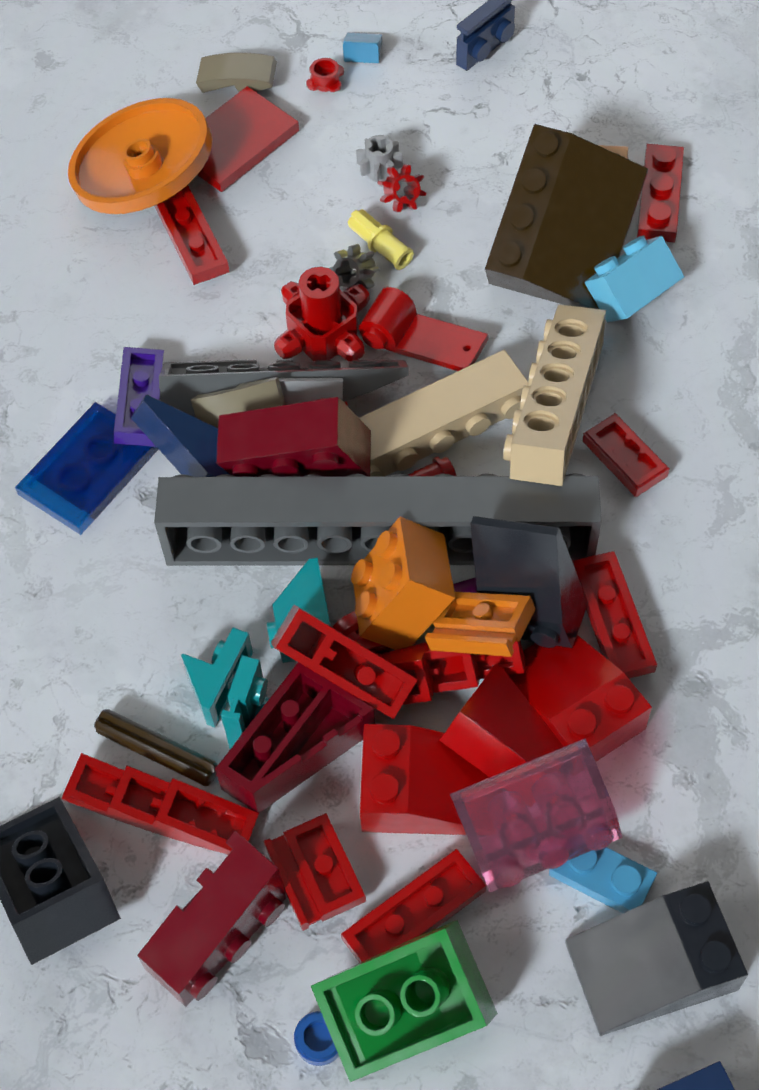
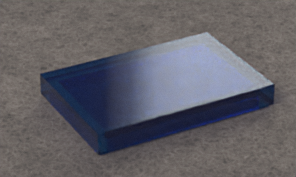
[15,402,159,535]

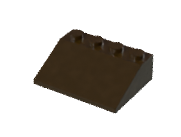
[485,124,648,309]

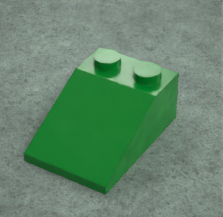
[311,920,498,1082]

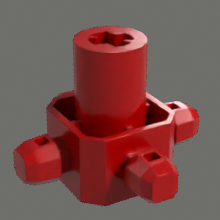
[274,266,370,362]

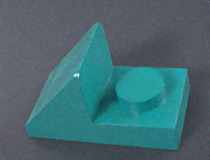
[181,627,253,728]

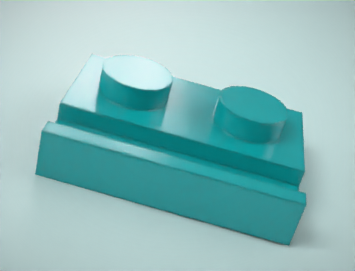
[221,656,270,749]

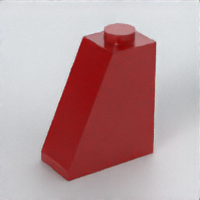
[439,664,569,808]

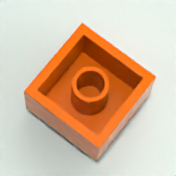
[351,516,456,650]

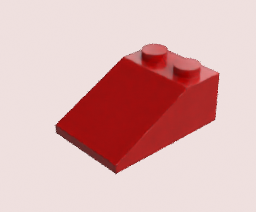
[508,635,652,777]
[360,724,502,836]

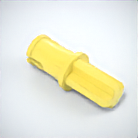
[347,209,414,270]

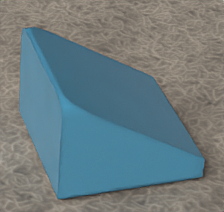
[343,32,382,63]

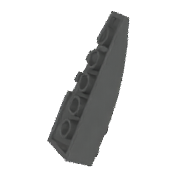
[159,360,409,418]

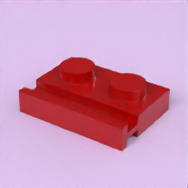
[263,813,366,931]

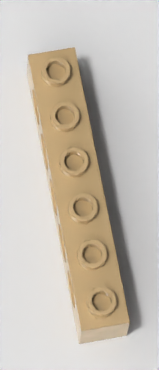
[503,304,606,486]

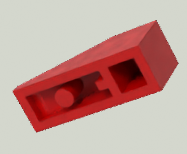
[271,604,418,719]

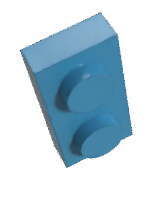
[549,829,657,913]

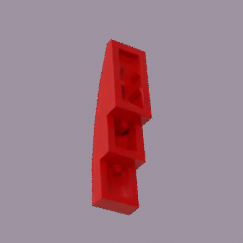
[353,640,526,708]
[61,753,259,854]

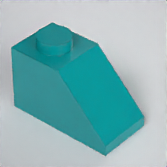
[266,557,331,663]

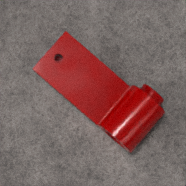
[359,287,489,371]

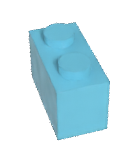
[584,236,685,323]

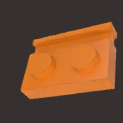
[425,592,535,657]

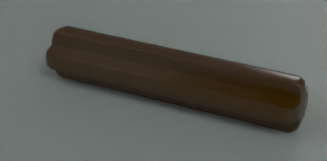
[94,709,218,786]

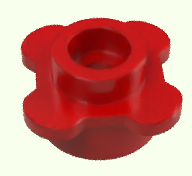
[306,58,344,92]

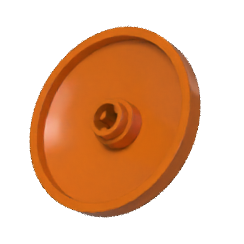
[68,98,212,214]

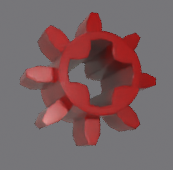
[377,164,426,212]

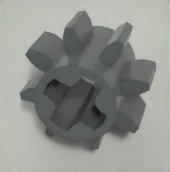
[329,244,380,289]

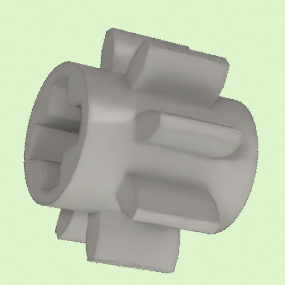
[356,135,403,182]

